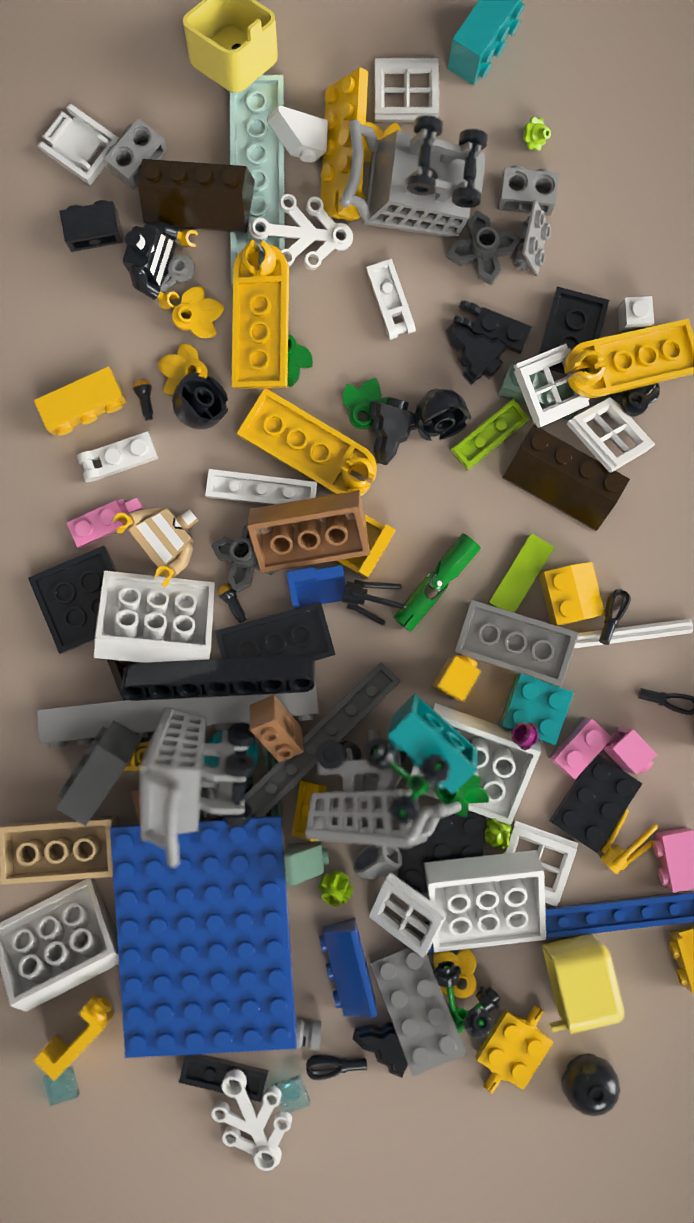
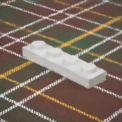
[205,469,317,505]

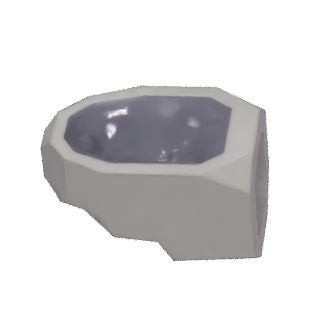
[353,845,402,879]

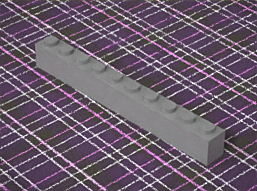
[37,680,319,748]

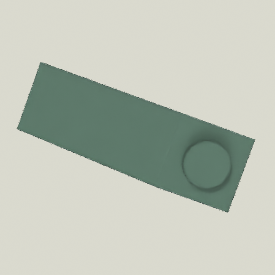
[498,361,578,421]
[285,841,329,886]

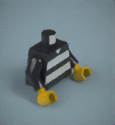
[123,221,198,310]

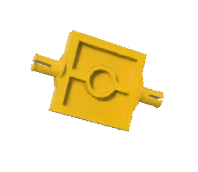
[475,1004,554,1094]

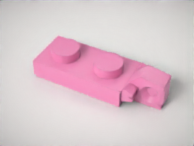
[66,498,143,548]

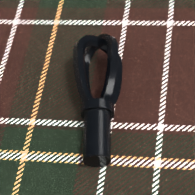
[599,589,631,645]
[638,688,694,715]
[306,1055,367,1080]

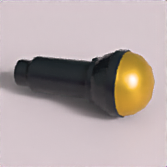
[133,379,154,421]
[218,584,247,623]

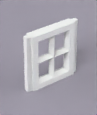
[375,58,439,122]
[513,344,590,428]
[567,397,655,472]
[503,820,579,907]
[369,873,447,958]

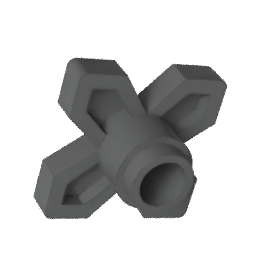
[447,211,521,285]
[211,525,279,592]

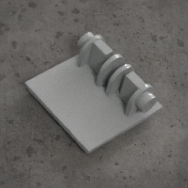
[515,200,551,276]

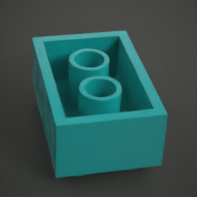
[448,0,525,86]
[388,693,477,794]

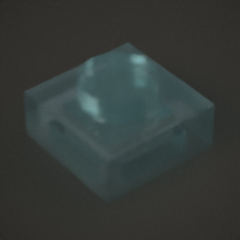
[43,1066,80,1106]
[274,1074,310,1113]

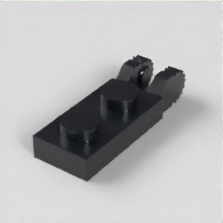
[453,300,532,354]

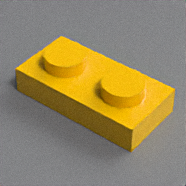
[291,780,327,841]

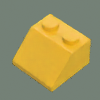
[538,562,605,626]

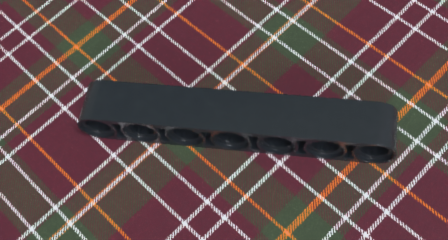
[121,655,315,701]

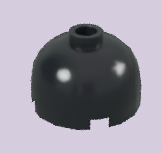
[172,372,228,430]
[415,389,471,441]
[561,1053,621,1117]

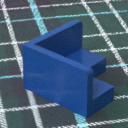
[286,565,346,609]

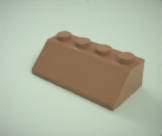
[247,490,370,573]

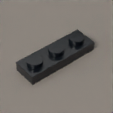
[179,1054,268,1102]

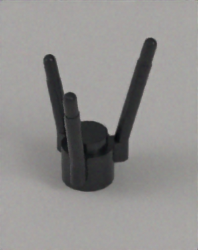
[341,579,406,625]

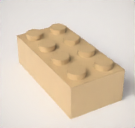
[0,815,118,885]

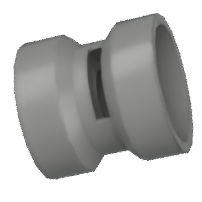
[296,1019,322,1051]

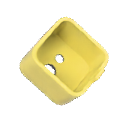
[183,0,278,93]
[542,934,624,1034]

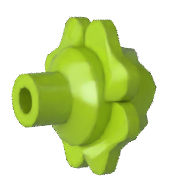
[523,117,551,151]
[484,818,512,851]

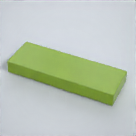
[450,398,530,471]
[488,533,555,613]

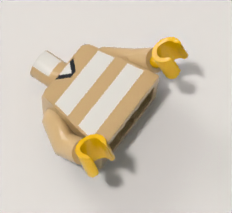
[111,507,199,587]

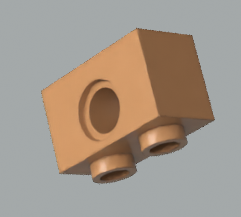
[250,695,304,763]

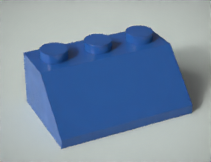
[319,918,377,1017]

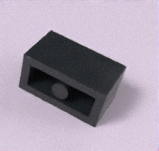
[59,200,124,252]

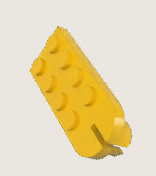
[320,67,368,222]
[232,240,289,389]
[564,318,694,398]
[236,388,377,496]

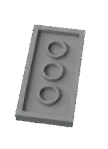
[455,600,579,687]
[370,948,466,1076]

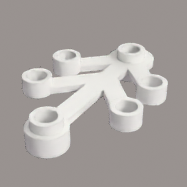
[248,194,353,270]
[211,1069,292,1171]

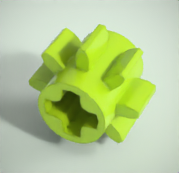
[317,871,354,907]

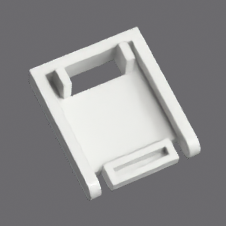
[37,103,120,186]

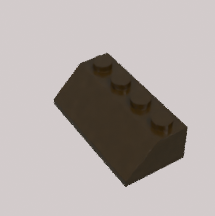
[138,159,255,233]
[502,425,630,531]

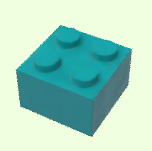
[498,673,574,745]

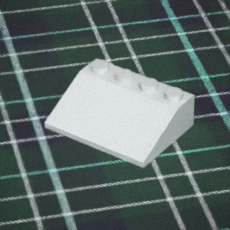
[94,571,215,663]
[406,703,541,825]
[424,850,546,952]
[0,878,119,1012]

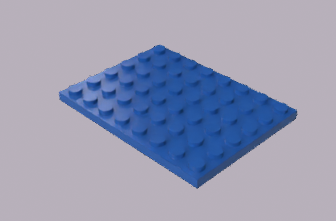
[110,815,298,1058]

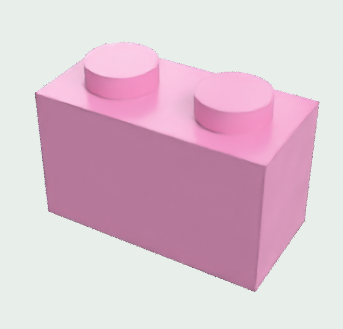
[548,718,613,779]
[603,727,657,774]
[653,827,694,892]

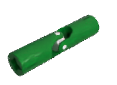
[393,533,481,632]

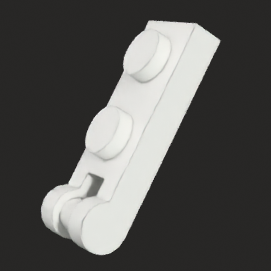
[366,259,416,340]
[77,431,159,482]

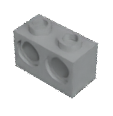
[104,118,168,190]
[498,166,559,216]

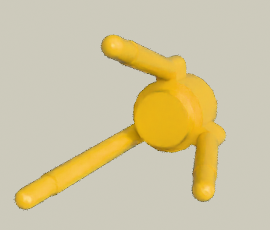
[600,809,658,874]

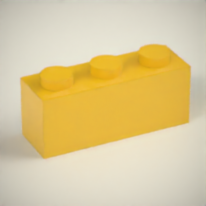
[34,366,127,436]
[432,654,481,701]

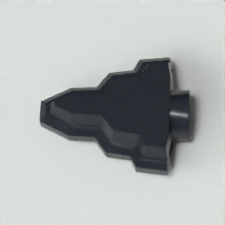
[445,324,508,385]
[368,397,417,465]
[352,1022,408,1078]

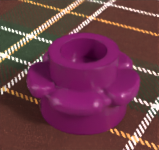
[512,723,539,750]

